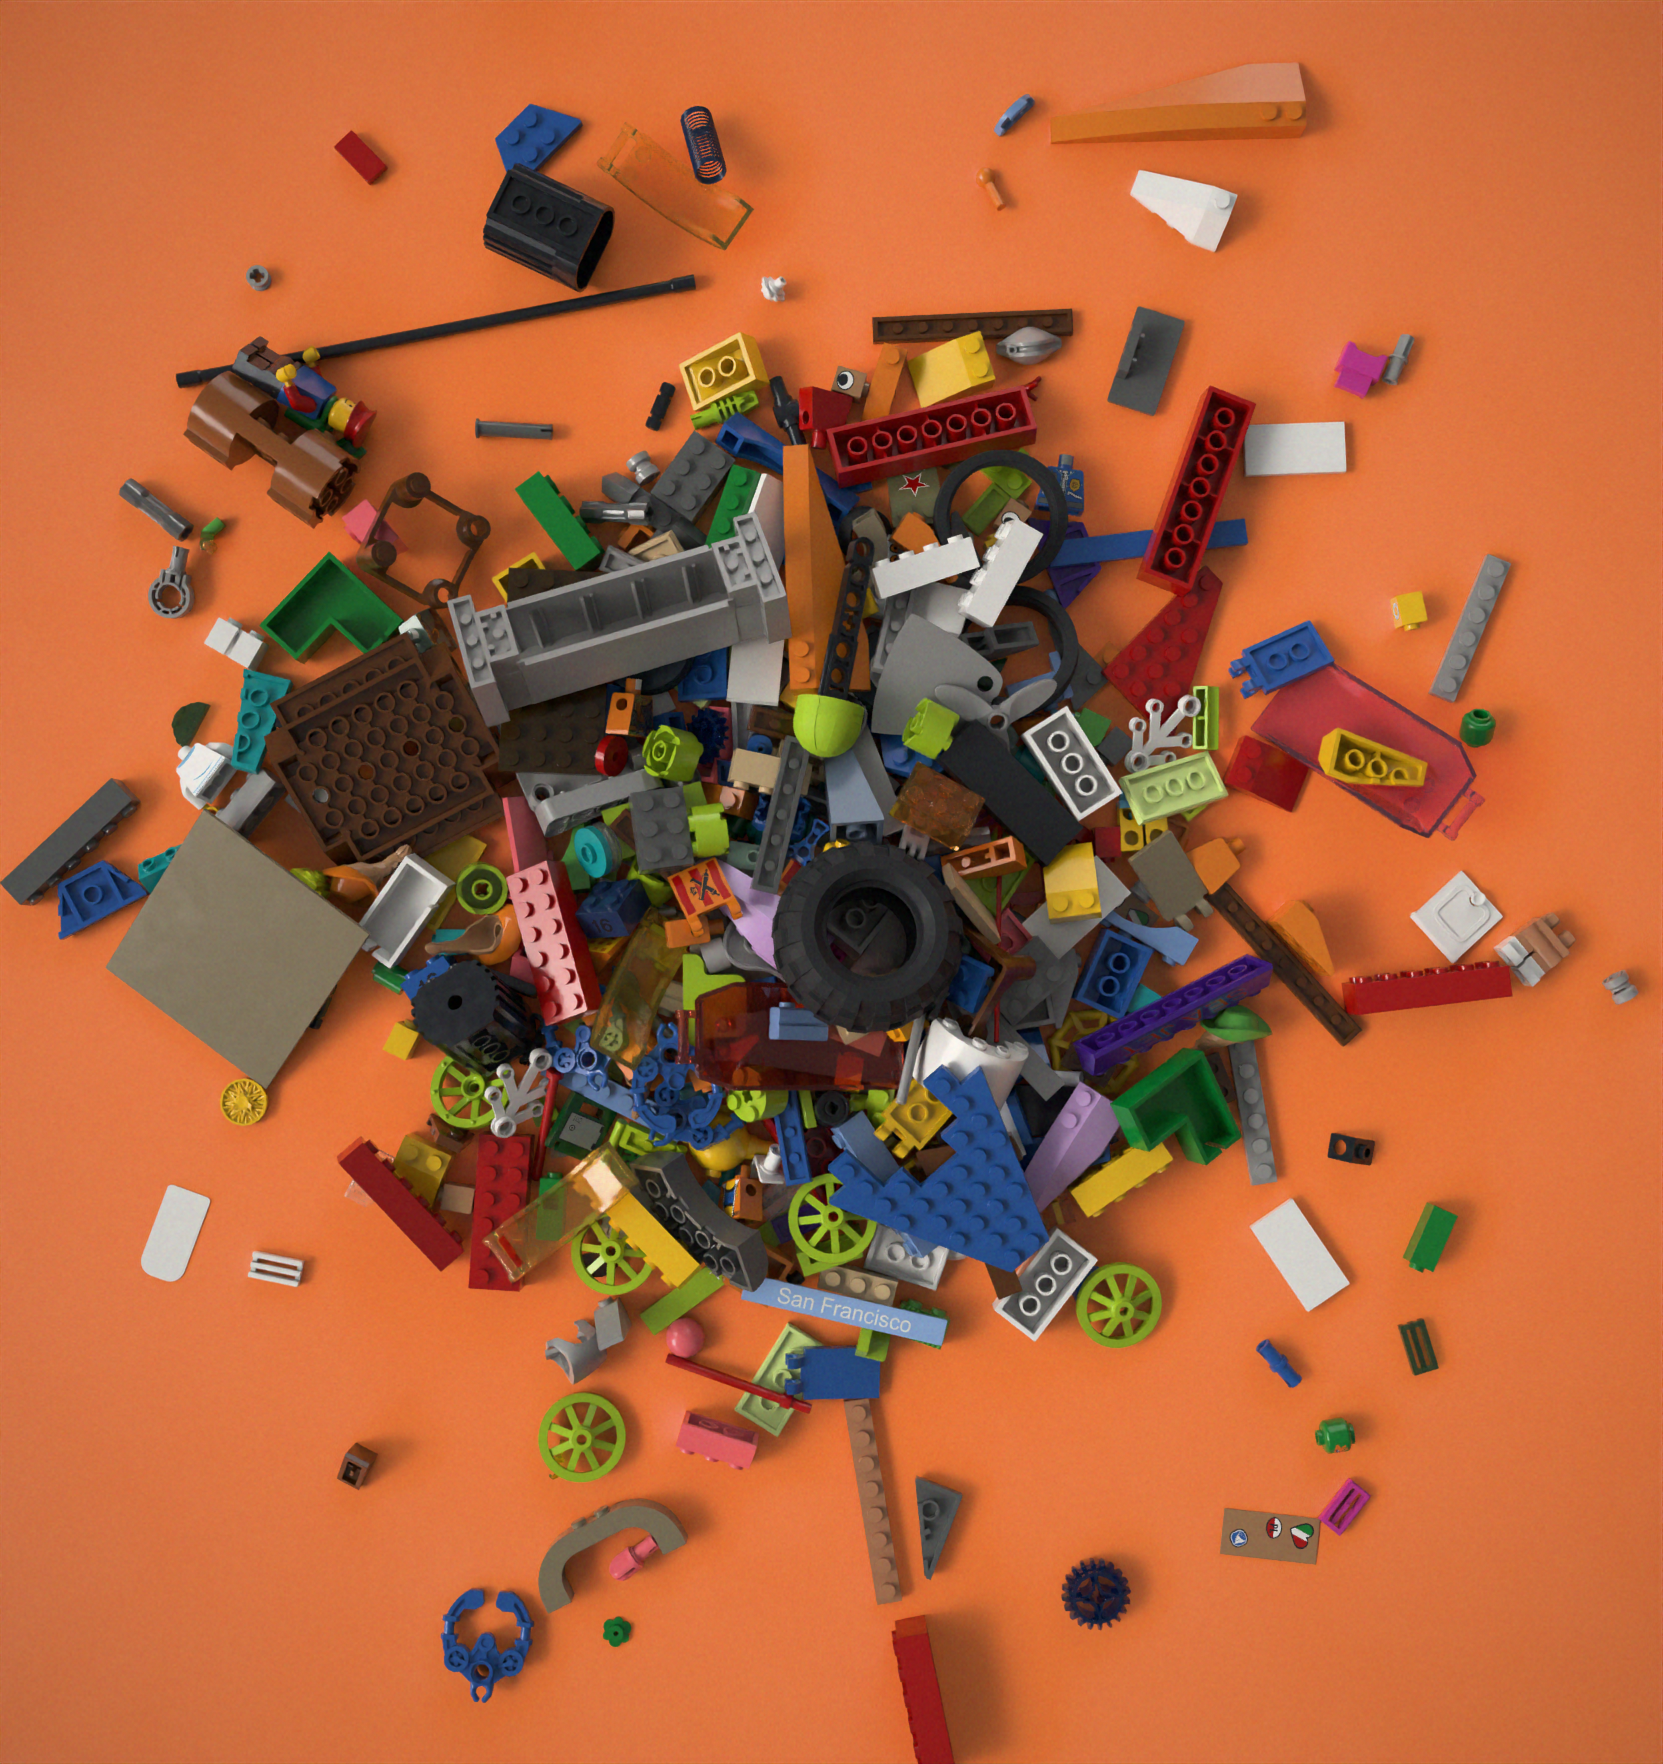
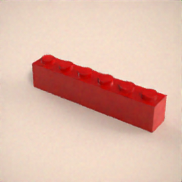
[337,1136,465,1272]

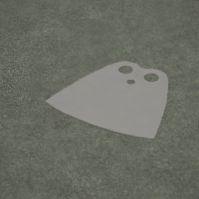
[871,613,1003,735]

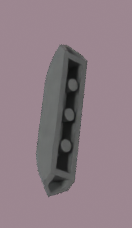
[601,472,707,550]

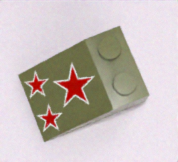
[886,467,940,532]

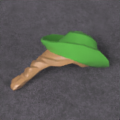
[1191,1005,1273,1052]

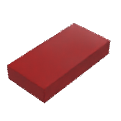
[334,130,388,185]

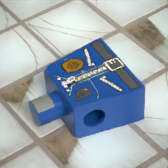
[1033,454,1084,517]

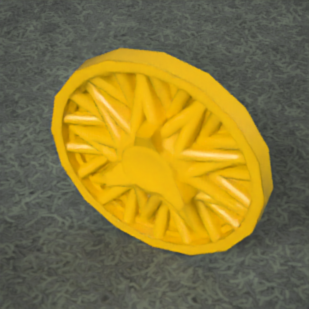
[220,1078,268,1126]

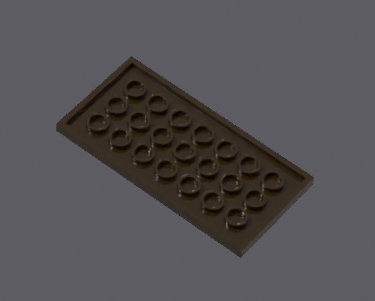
[498,568,608,777]

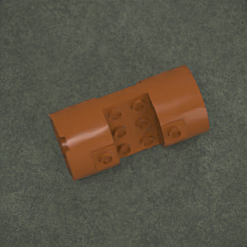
[183,371,361,529]

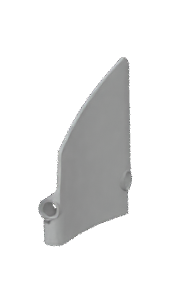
[496,724,665,837]

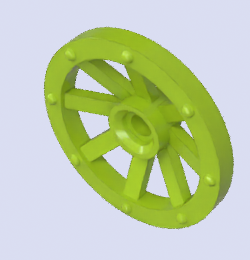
[430,1056,516,1130]
[788,1173,877,1264]
[571,1211,653,1295]
[1076,1262,1162,1348]
[538,1392,626,1482]

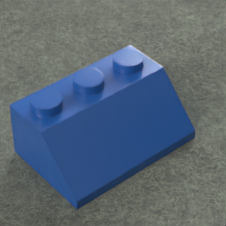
[1071,928,1153,1019]

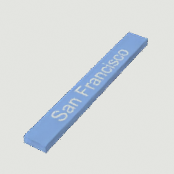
[741,1277,947,1346]

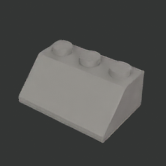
[215,766,287,840]

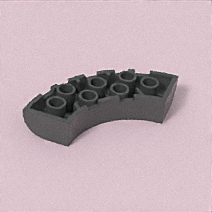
[629,1151,768,1292]

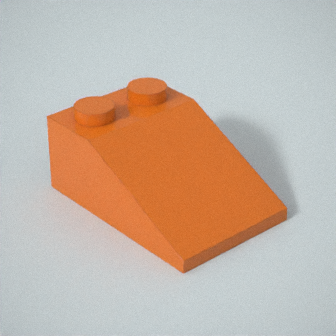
[1266,900,1335,977]

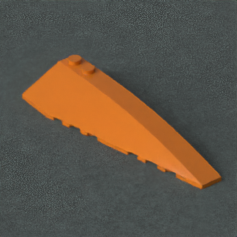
[1050,62,1307,144]
[783,444,871,696]

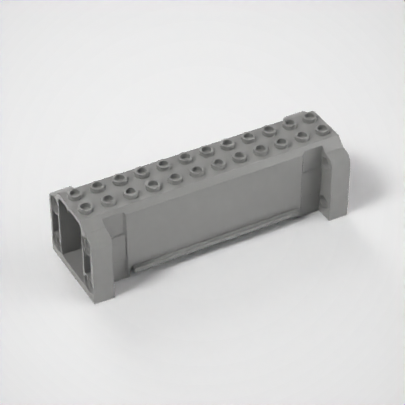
[447,511,792,728]

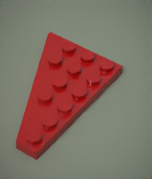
[1101,565,1223,736]

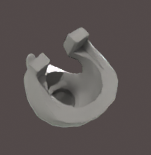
[544,1319,607,1385]

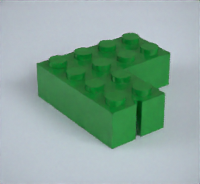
[259,552,405,664]
[1110,1048,1242,1165]

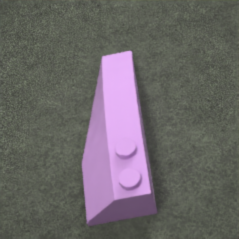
[695,856,835,970]
[1024,1081,1120,1213]

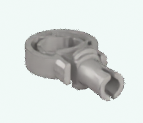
[148,545,195,619]

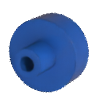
[747,733,773,755]

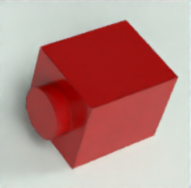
[1091,826,1122,863]

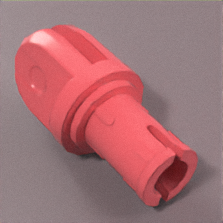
[609,1534,659,1581]

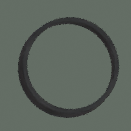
[838,506,892,556]

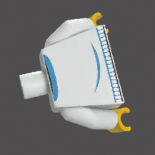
[176,742,237,813]

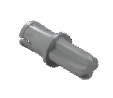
[1382,334,1415,385]

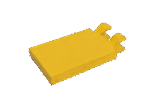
[873,1078,953,1159]

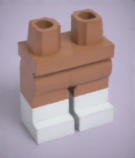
[1494,912,1576,987]

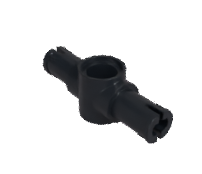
[769,376,807,445]

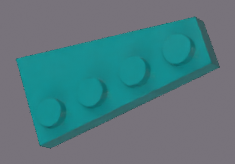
[231,669,294,775]

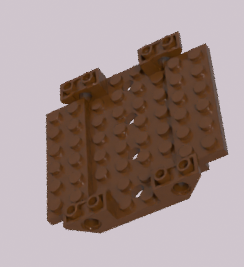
[264,631,517,878]

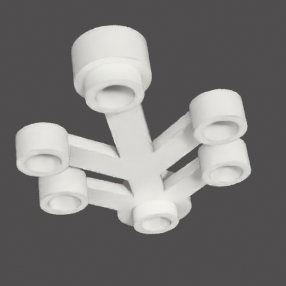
[1124,695,1201,773]
[484,1048,552,1138]

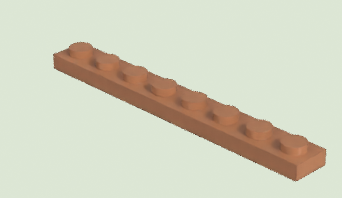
[843,1398,902,1605]

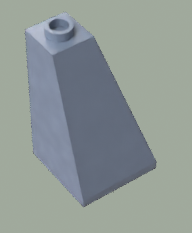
[822,748,884,846]

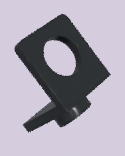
[1327,1133,1375,1166]

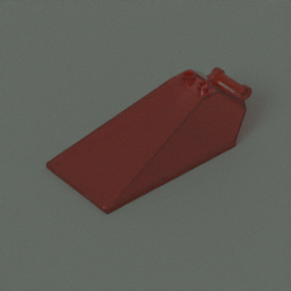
[675,982,904,1091]

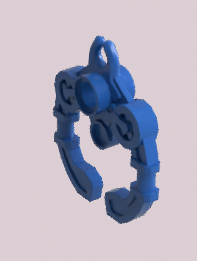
[541,983,628,1092]
[630,1022,726,1134]
[648,1071,744,1151]
[441,1588,534,1703]

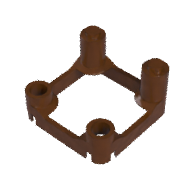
[356,472,491,610]
[928,911,1036,1041]

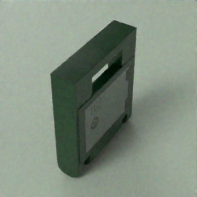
[545,1090,617,1163]

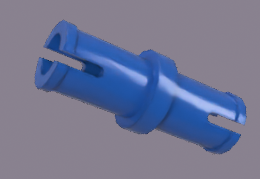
[1256,1339,1302,1388]

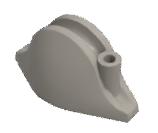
[996,327,1062,365]

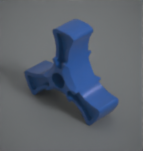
[785,819,830,867]

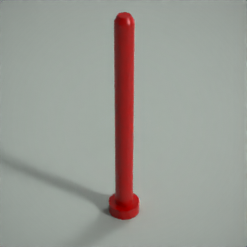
[531,1067,565,1181]

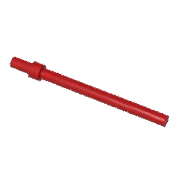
[665,1353,813,1414]

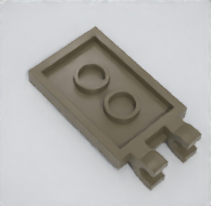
[1127,830,1214,932]

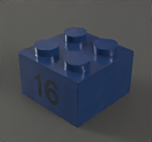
[575,879,652,939]

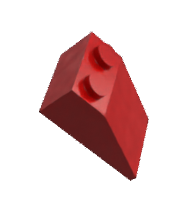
[1222,735,1310,813]

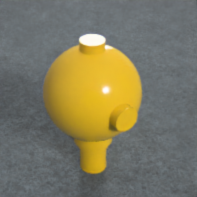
[683,1105,776,1178]

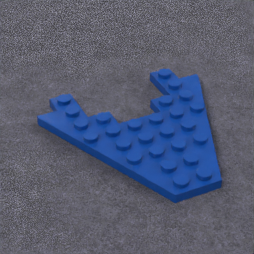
[828,1064,1050,1272]

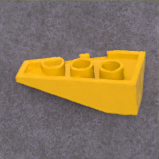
[1318,728,1428,787]

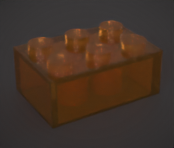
[888,761,985,852]

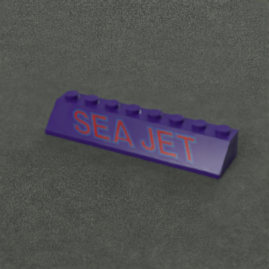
[1073,954,1273,1076]

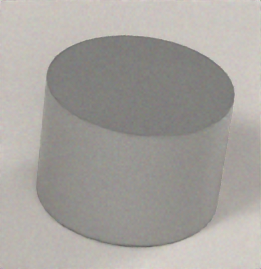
[700,936,733,974]

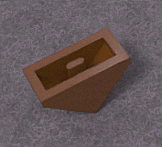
[336,1443,378,1490]

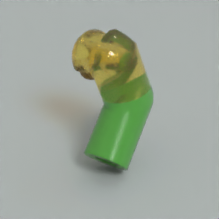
[199,517,226,555]

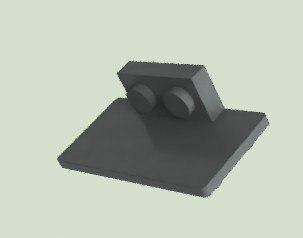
[1107,306,1185,416]

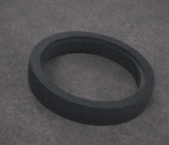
[933,450,1068,585]
[962,585,1079,716]

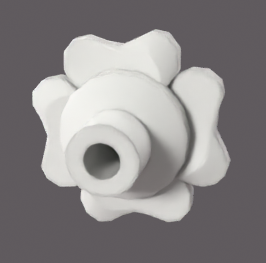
[761,276,787,302]

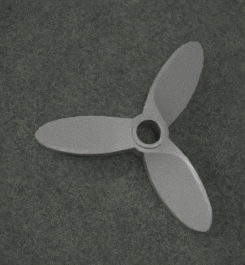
[934,679,1057,752]

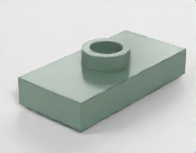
[727,841,760,871]

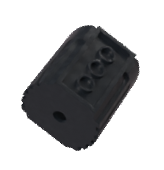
[483,163,615,293]
[411,959,536,1077]

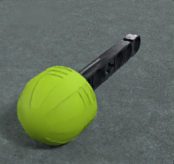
[793,537,875,757]

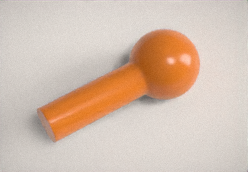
[976,168,1006,211]

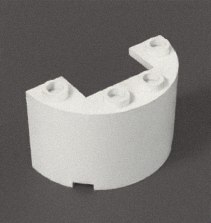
[912,1017,1029,1112]

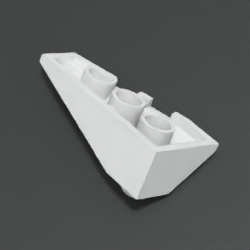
[1130,170,1238,252]

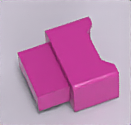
[1334,341,1388,399]

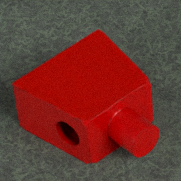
[799,386,853,450]

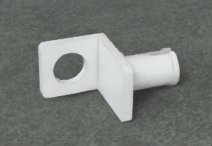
[750,1144,785,1184]

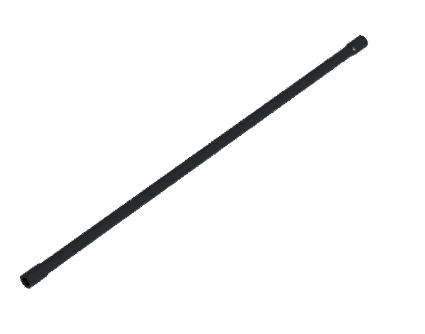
[176,274,696,389]

